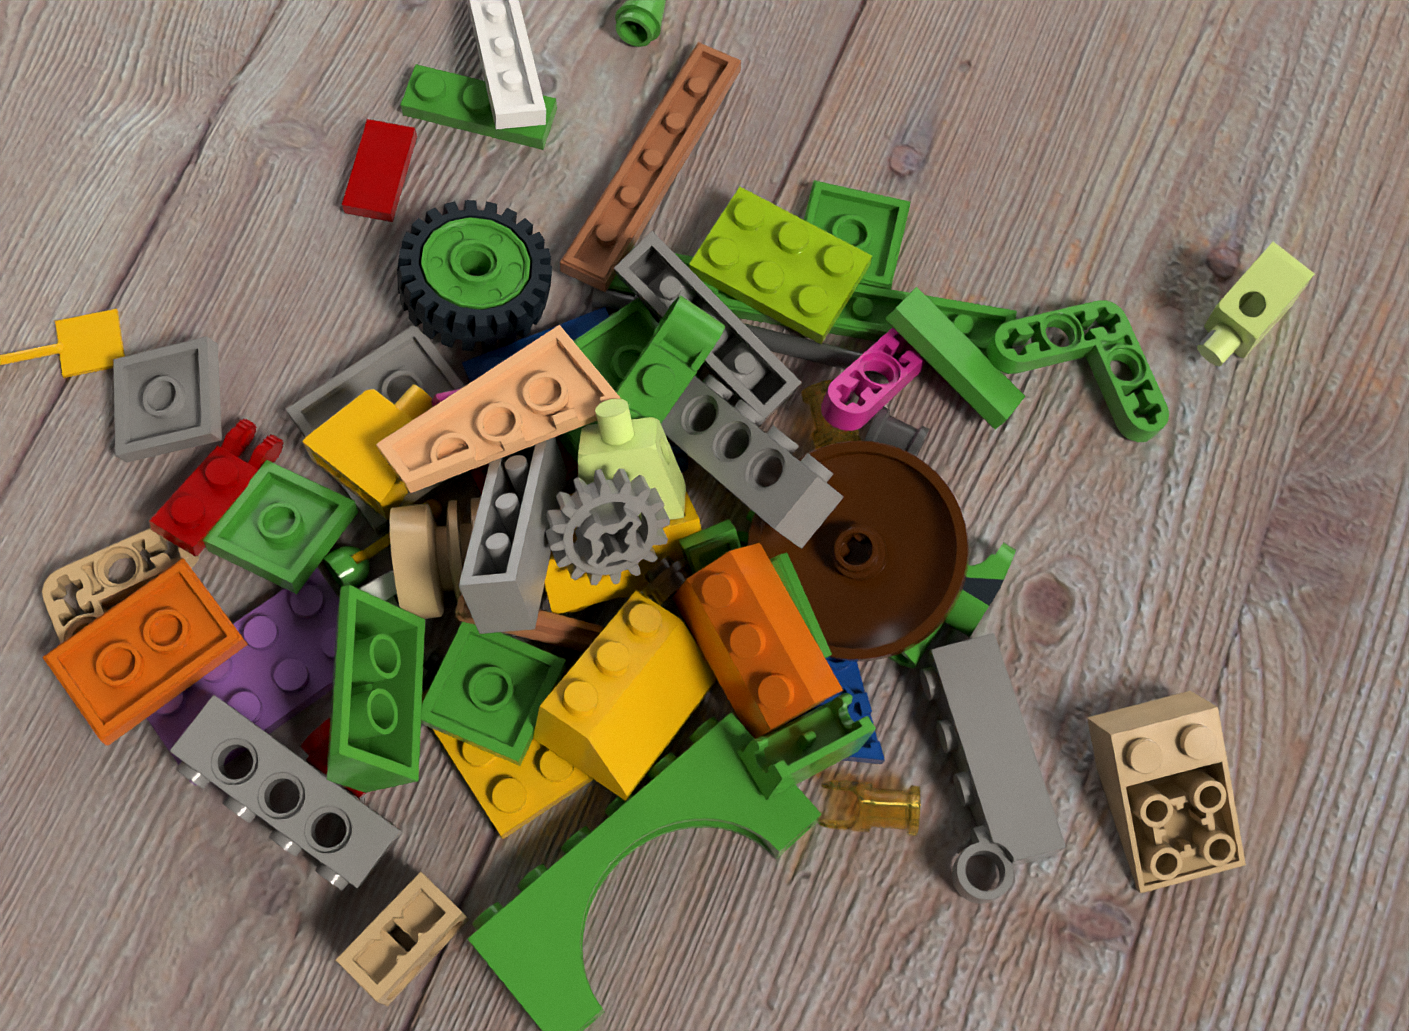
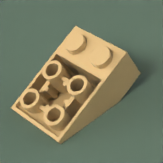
[1087,691,1246,894]

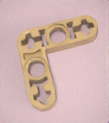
[42,528,200,643]

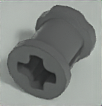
[864,407,930,457]

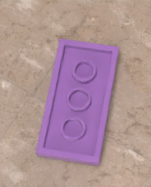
[147,568,339,786]

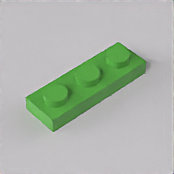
[401,64,557,150]

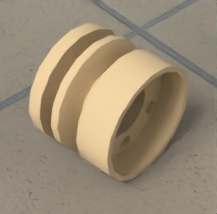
[389,497,481,619]

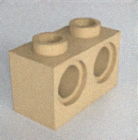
[336,872,470,1007]

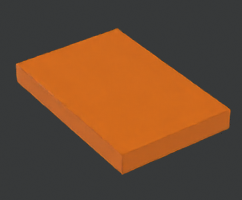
[43,558,248,746]

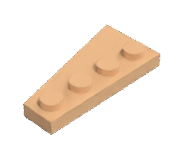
[376,325,621,493]

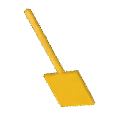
[0,309,125,378]

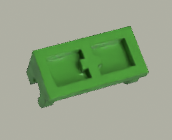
[737,693,876,800]

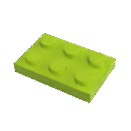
[689,186,872,345]

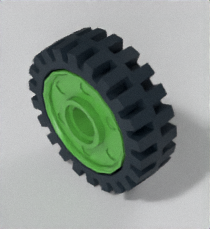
[397,200,552,351]

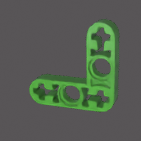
[986,300,1169,442]

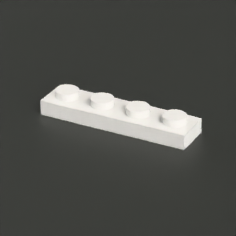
[467,0,546,129]

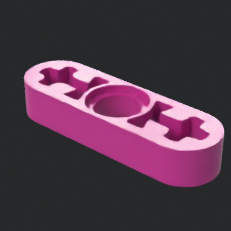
[821,328,926,431]

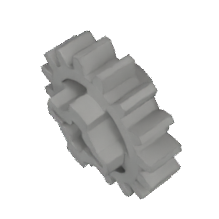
[545,468,670,585]

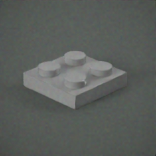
[113,336,222,462]

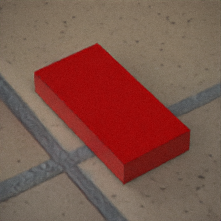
[342,119,417,222]

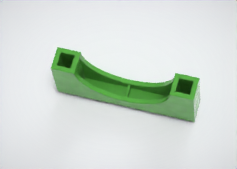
[467,713,822,1031]

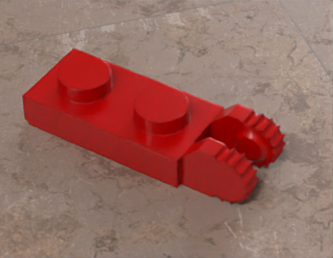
[149,418,284,557]

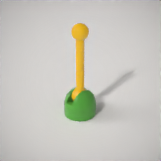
[323,499,442,588]

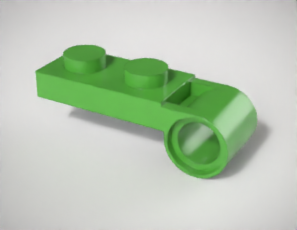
[593,295,725,424]

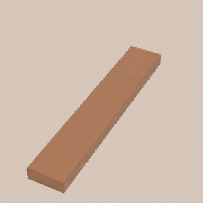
[560,42,741,292]

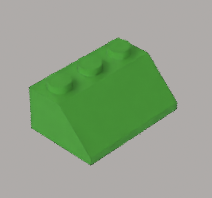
[326,585,425,793]

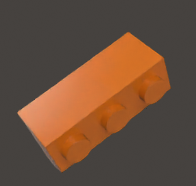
[672,543,843,739]

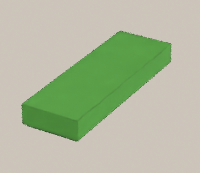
[885,287,1025,430]

